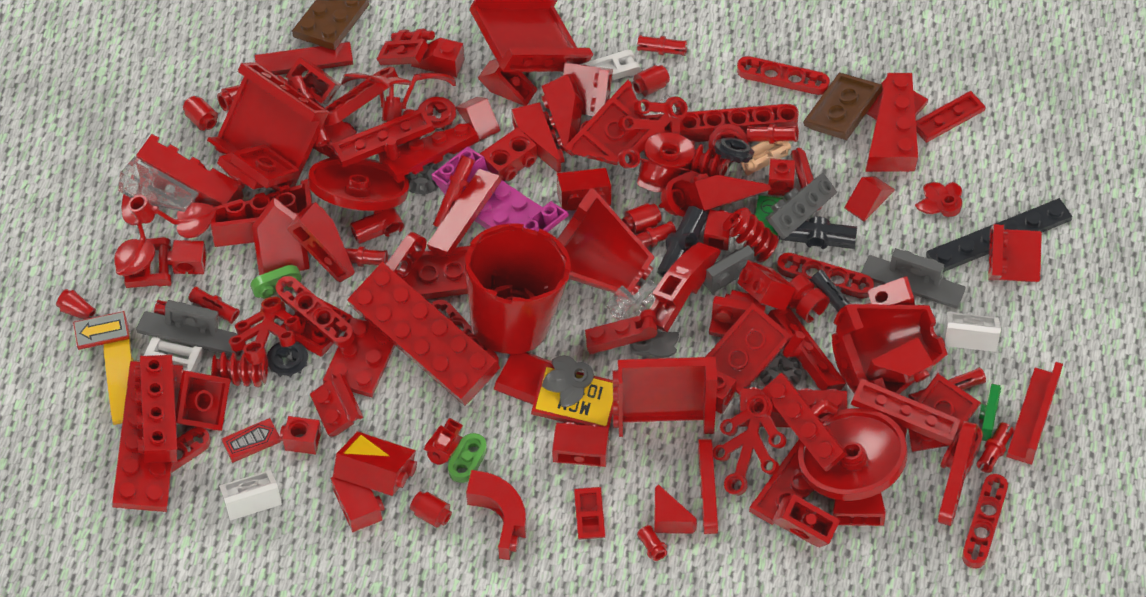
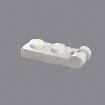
[580,50,642,81]

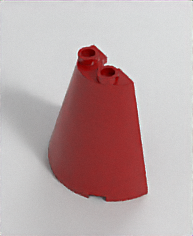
[557,188,655,300]
[832,304,948,394]

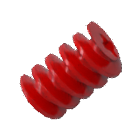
[683,140,730,177]
[722,207,779,263]
[211,352,268,388]

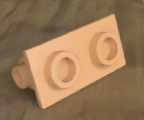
[741,141,791,176]

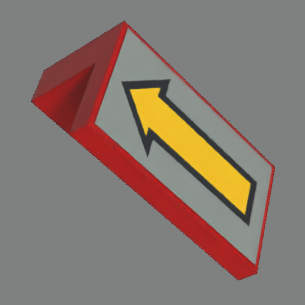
[73,311,130,350]

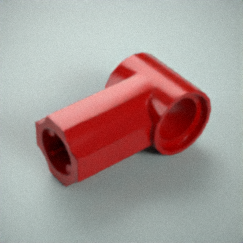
[350,207,404,244]

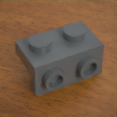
[703,245,754,293]

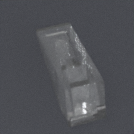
[118,157,198,212]

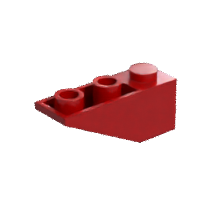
[542,74,583,156]
[511,102,564,173]

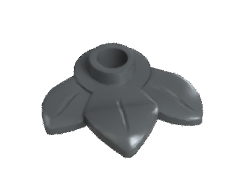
[630,329,679,358]
[542,355,594,407]

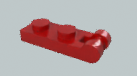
[585,309,658,355]

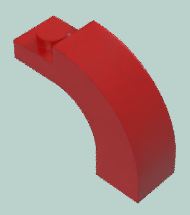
[466,470,527,560]

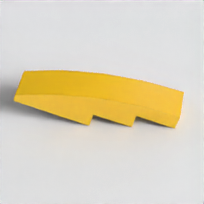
[103,330,133,425]

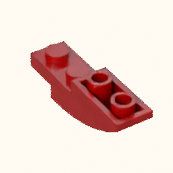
[650,242,721,333]

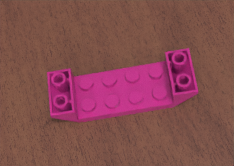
[431,147,569,232]

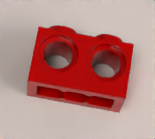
[479,127,537,181]
[737,260,796,311]

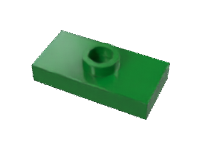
[979,384,1002,441]

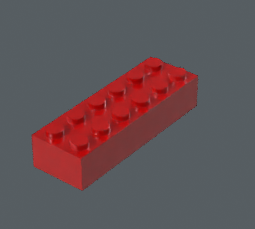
[347,262,500,406]

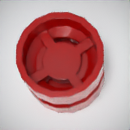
[788,275,830,323]

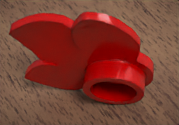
[915,182,963,217]

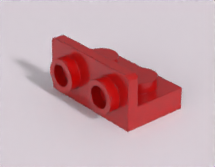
[709,296,766,337]

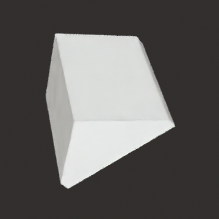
[944,312,1001,352]
[219,470,282,521]

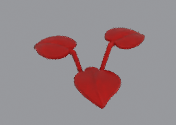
[341,73,456,122]
[114,186,217,276]

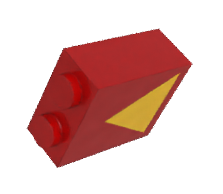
[333,431,417,496]

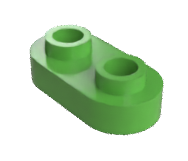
[250,265,302,299]
[448,433,487,483]

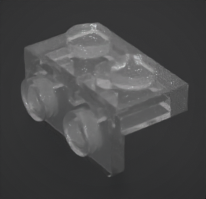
[606,279,657,320]

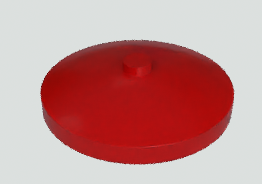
[308,157,409,211]
[798,408,908,501]

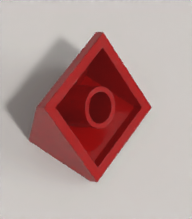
[175,370,231,431]

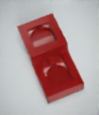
[574,487,605,540]

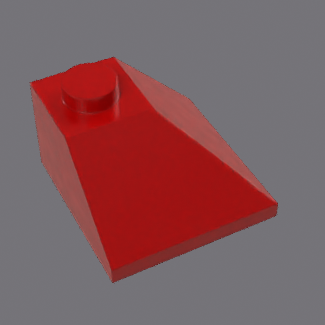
[866,337,934,383]

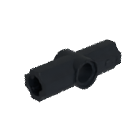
[657,206,708,277]
[779,216,857,249]

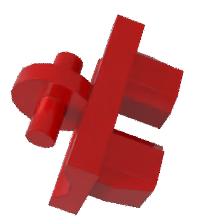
[423,418,463,465]

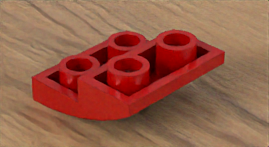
[281,298,353,357]

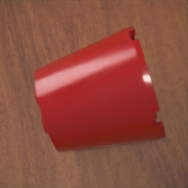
[465,223,571,354]

